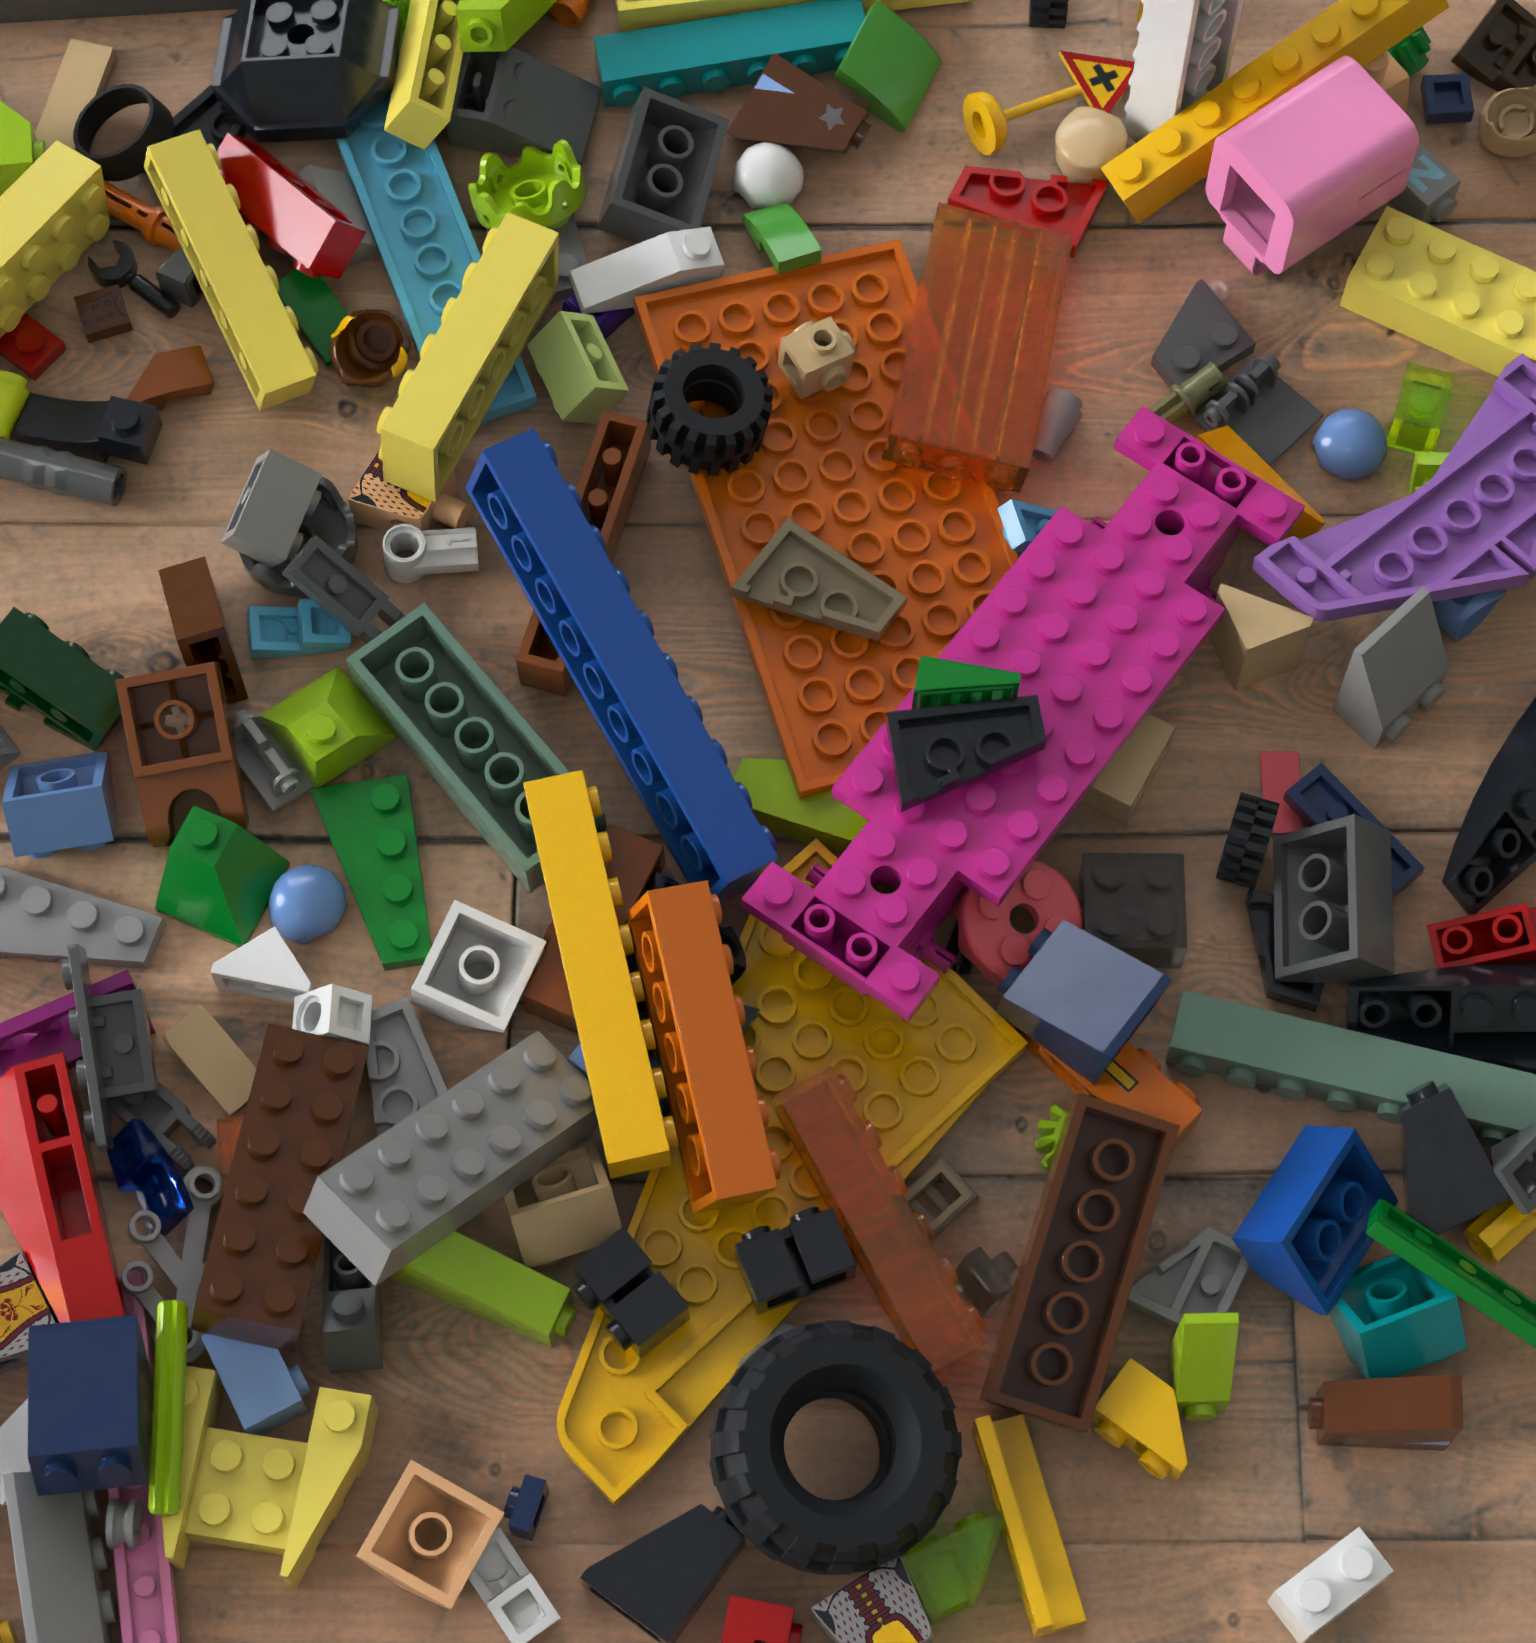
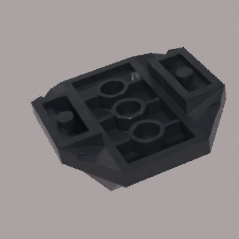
[211,0,402,143]

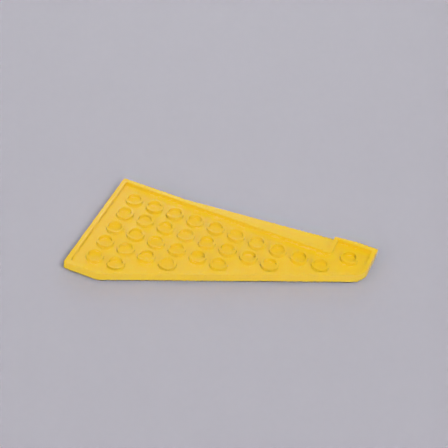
[557,838,1028,1506]

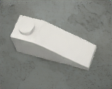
[569,227,724,314]

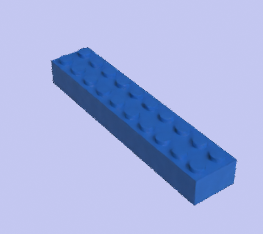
[465,428,779,902]

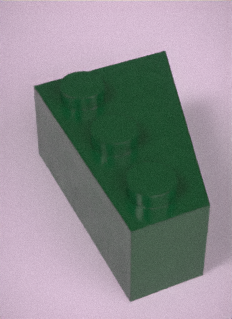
[0,607,125,752]

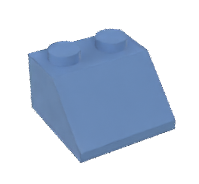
[2,750,117,859]

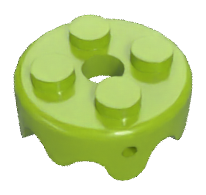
[468,139,587,230]

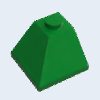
[155,805,290,947]

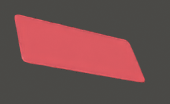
[1260,751,1304,833]

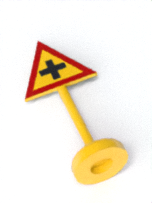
[963,50,1135,155]

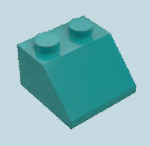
[1329,1254,1468,1379]

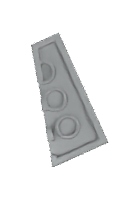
[0,866,166,969]
[365,996,447,1136]

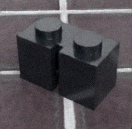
[734,1207,856,1315]
[573,1227,690,1358]

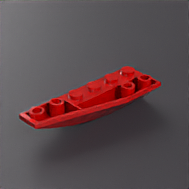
[0,1052,127,1323]

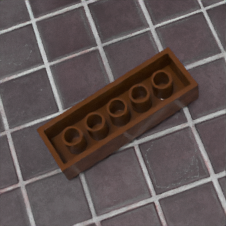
[191,1023,369,1353]
[979,1093,1180,1433]

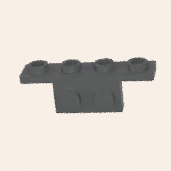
[61,944,159,1152]

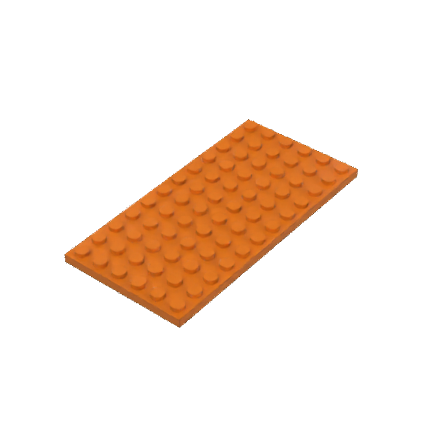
[633,239,1019,799]

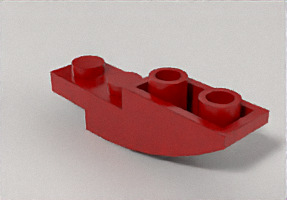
[1427,902,1536,968]

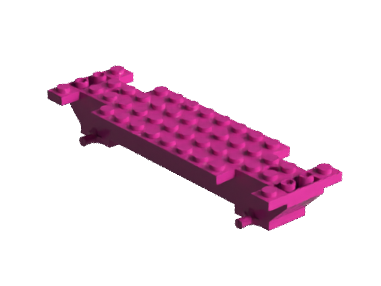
[741,406,1305,1021]

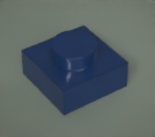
[1420,73,1474,124]
[503,1474,549,1541]

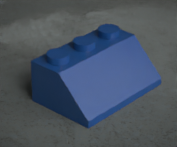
[1232,1125,1399,1316]

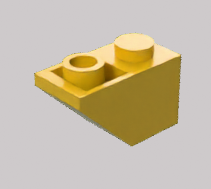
[1092,1357,1188,1482]

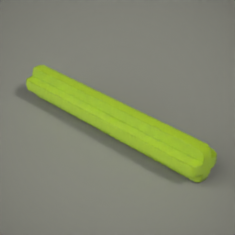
[148,1300,188,1516]

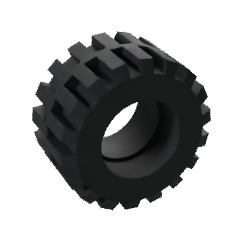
[646,343,773,476]

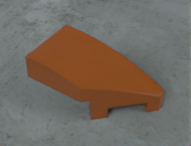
[127,345,215,411]

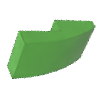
[742,202,822,275]

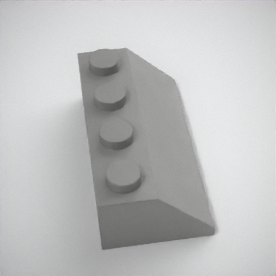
[3,1472,118,1643]

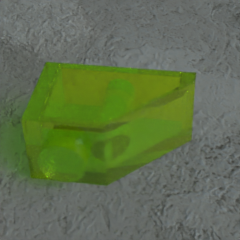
[1386,362,1453,453]

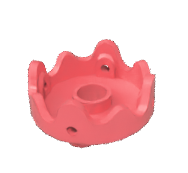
[953,860,1083,986]

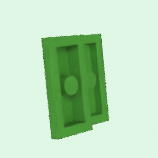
[833,0,942,133]

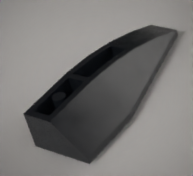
[1442,697,1536,915]
[1346,961,1536,1074]

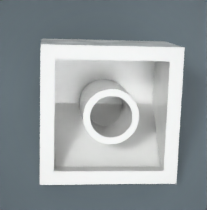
[411,900,547,1033]

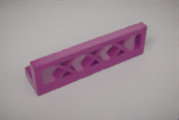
[0,970,156,1078]

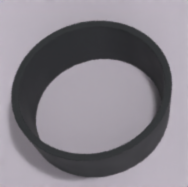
[73,84,174,182]

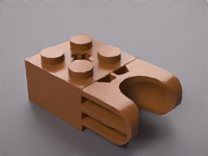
[115,662,249,848]

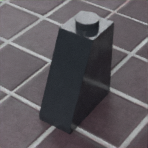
[1399,1080,1509,1235]
[580,1504,745,1643]

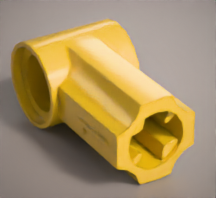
[1463,1193,1536,1266]

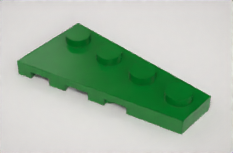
[310,774,432,971]

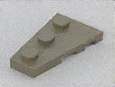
[730,518,907,641]

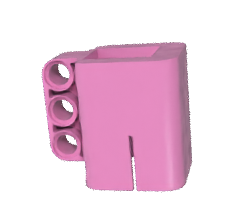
[1206,55,1419,276]

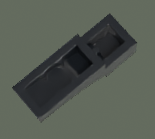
[14,393,163,465]

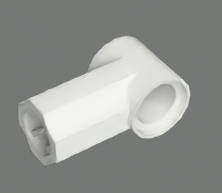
[383,524,479,584]

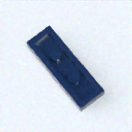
[1283,762,1425,899]

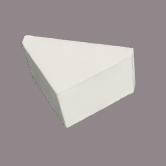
[210,926,314,1004]

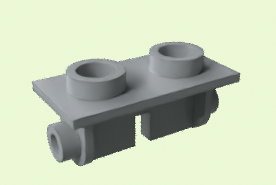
[231,709,314,812]

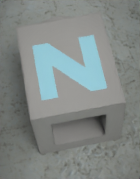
[1389,145,1461,224]

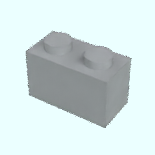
[220,449,322,568]

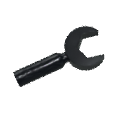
[88,240,181,319]

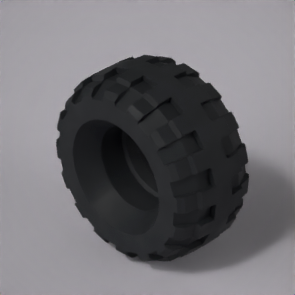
[709,1320,962,1575]

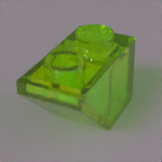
[902,1511,1004,1625]

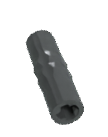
[0,438,127,506]

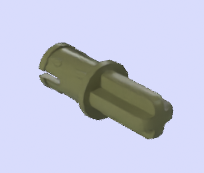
[1149,362,1228,424]

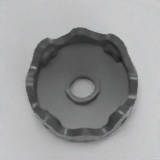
[239,477,358,597]

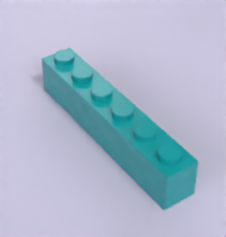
[594,0,865,108]

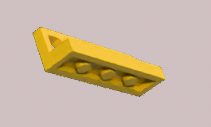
[971,1414,1087,1638]

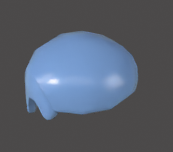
[1312,409,1387,480]
[268,864,347,944]

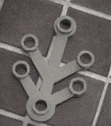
[120,1166,224,1364]

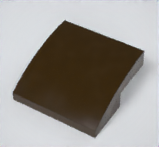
[1451,0,1536,92]

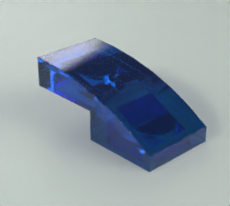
[107,1119,194,1236]

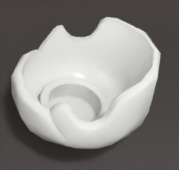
[732,141,804,209]

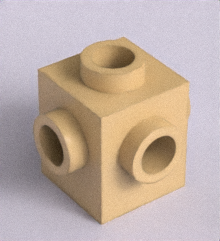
[777,316,856,399]

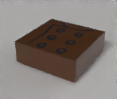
[74,284,133,343]

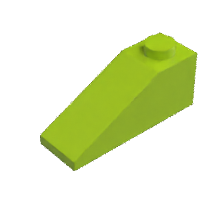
[1167,1312,1239,1421]

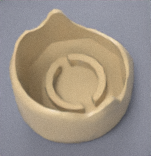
[1479,85,1536,158]
[1055,106,1128,184]

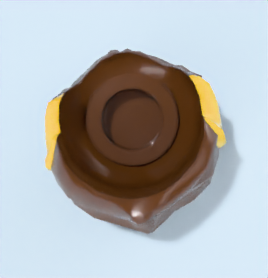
[329,309,411,388]

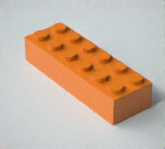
[626,880,781,1214]

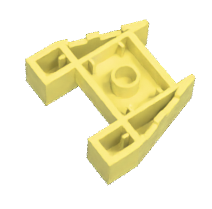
[151,1366,379,1588]

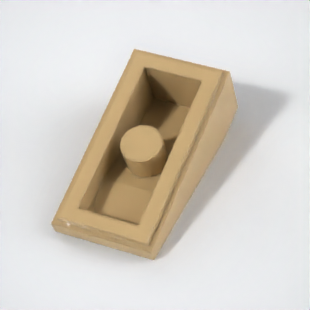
[162,1004,257,1118]

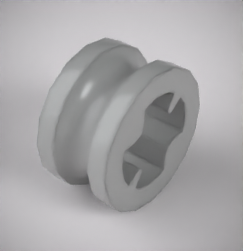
[106,1499,142,1549]

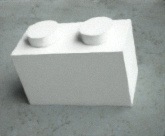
[1266,1527,1394,1643]

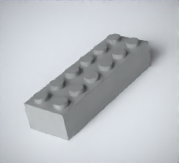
[303,1031,598,1287]

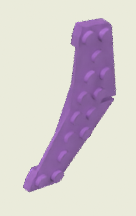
[1252,353,1536,622]

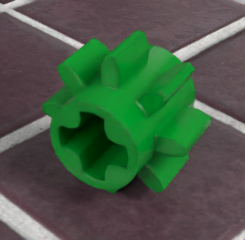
[1387,27,1431,76]

